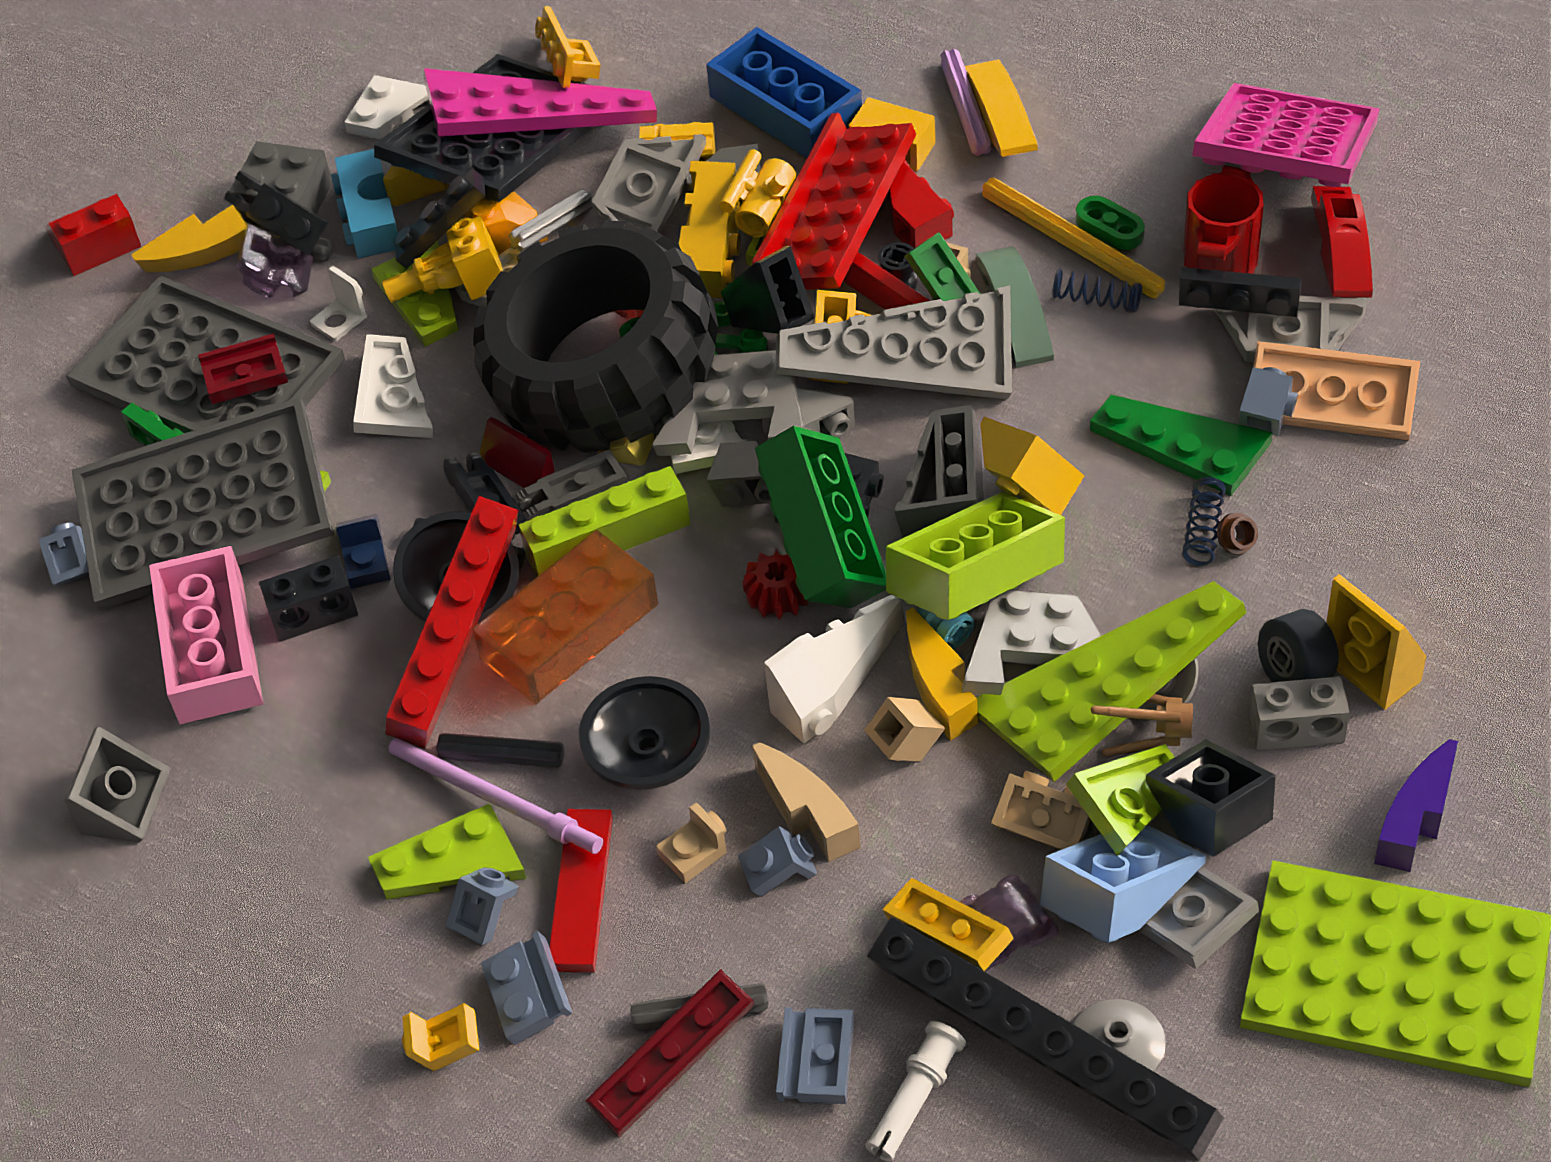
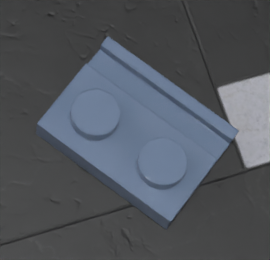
[481,931,572,1045]
[776,1007,854,1104]

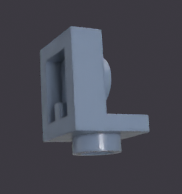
[38,523,89,586]
[446,868,519,945]

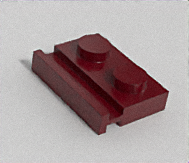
[198,333,288,404]

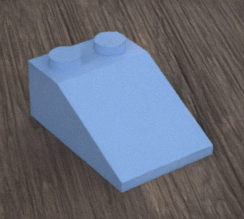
[1040,825,1206,943]

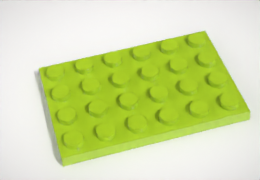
[1240,860,1551,1087]

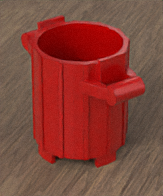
[1183,165,1264,274]

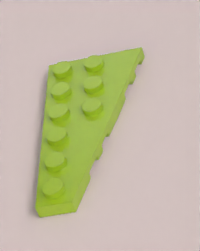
[976,581,1247,782]

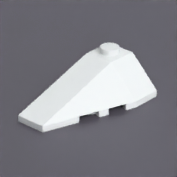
[764,595,903,744]

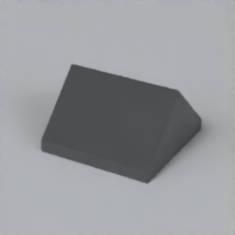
[64,726,171,842]

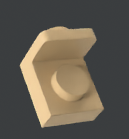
[656,802,727,884]

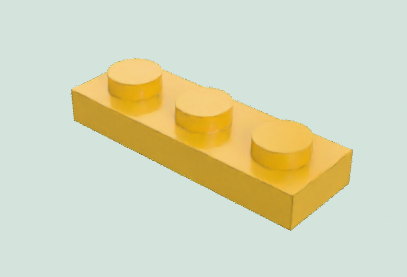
[882,878,1014,971]

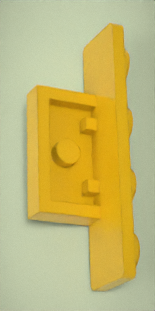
[535,6,601,88]

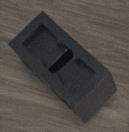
[259,555,359,642]

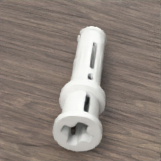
[865,1021,966,1162]

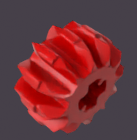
[742,547,809,620]

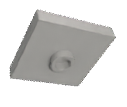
[1138,866,1259,969]

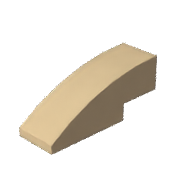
[752,742,861,862]

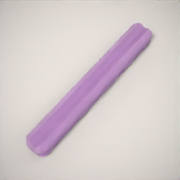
[940,49,991,156]

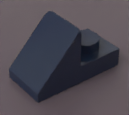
[335,514,391,589]

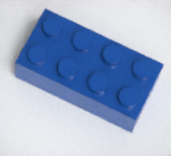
[706,27,862,158]

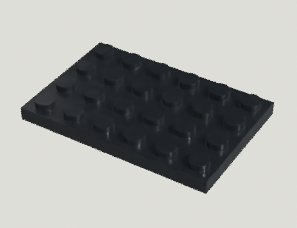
[374,54,594,203]

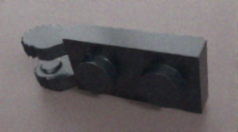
[224,171,328,255]
[443,452,526,534]

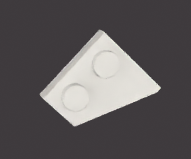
[344,75,430,139]

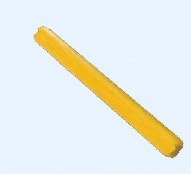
[982,177,1166,299]

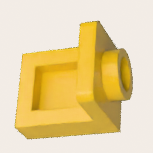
[402,1003,479,1071]

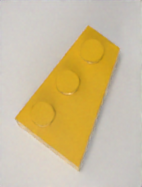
[679,161,741,298]

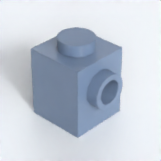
[1239,367,1298,436]

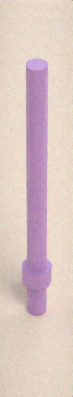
[388,738,603,854]

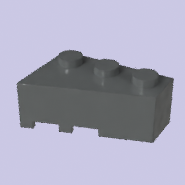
[894,405,984,538]

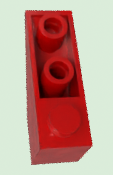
[887,159,954,249]

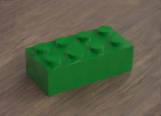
[754,425,886,608]

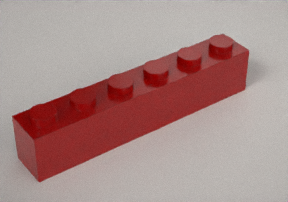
[385,496,518,749]

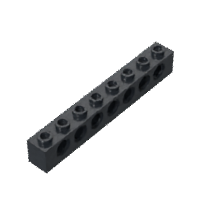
[867,916,1224,1160]

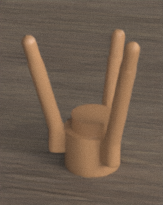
[1091,694,1193,757]

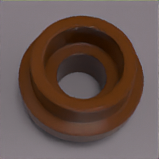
[1217,513,1258,555]

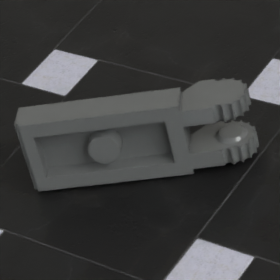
[512,450,628,521]

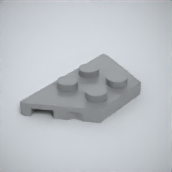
[592,134,707,234]
[1214,296,1367,362]

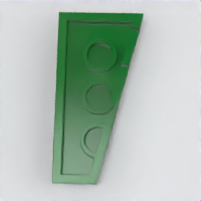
[1090,394,1273,496]

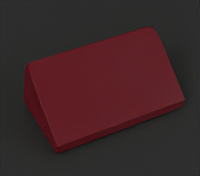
[479,417,555,488]

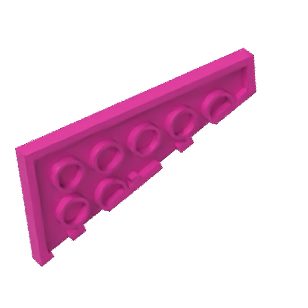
[424,68,657,136]

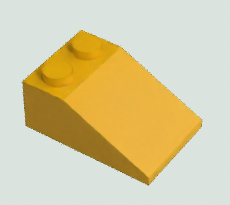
[1326,574,1426,710]

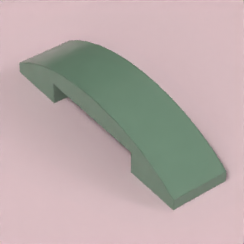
[976,246,1054,368]

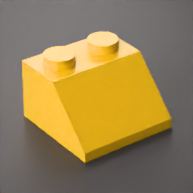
[980,416,1085,515]

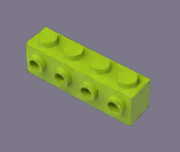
[519,466,691,584]

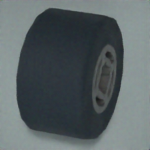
[1257,609,1339,683]

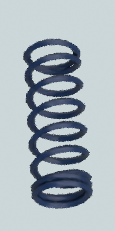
[1052,268,1142,313]
[1182,477,1226,566]

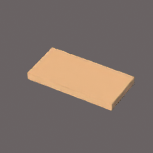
[1253,341,1420,441]

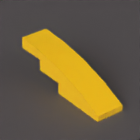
[964,59,1038,157]

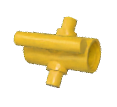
[719,149,796,237]

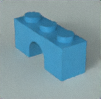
[331,149,398,259]

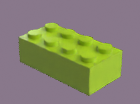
[886,492,1065,620]

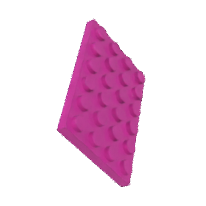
[1192,83,1380,187]

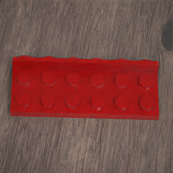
[752,113,917,290]

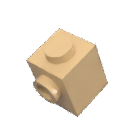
[864,697,945,761]

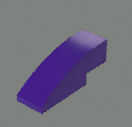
[1374,739,1458,872]

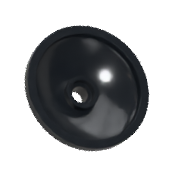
[393,512,519,627]
[579,676,710,790]

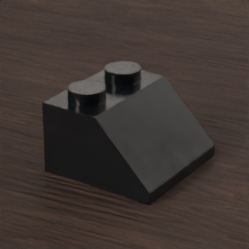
[1146,739,1276,857]

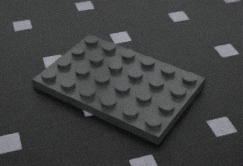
[66,275,345,434]
[72,397,334,610]

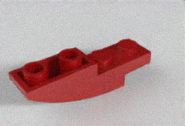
[1311,186,1373,299]

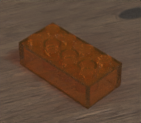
[472,530,659,705]

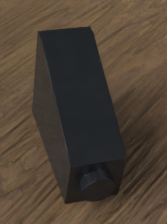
[720,246,815,334]

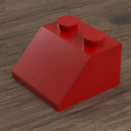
[45,194,142,276]

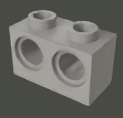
[1249,677,1350,751]

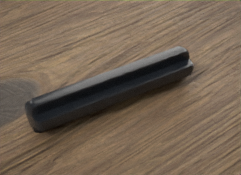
[437,733,564,767]

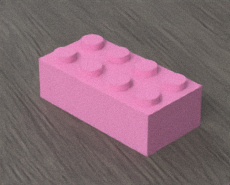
[149,546,263,724]

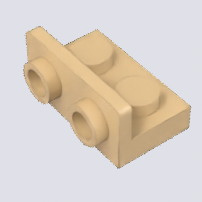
[991,771,1091,850]

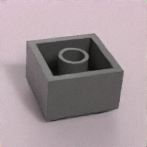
[230,141,333,221]

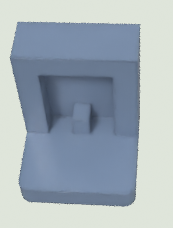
[737,826,817,897]

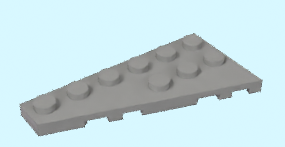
[776,286,1012,400]

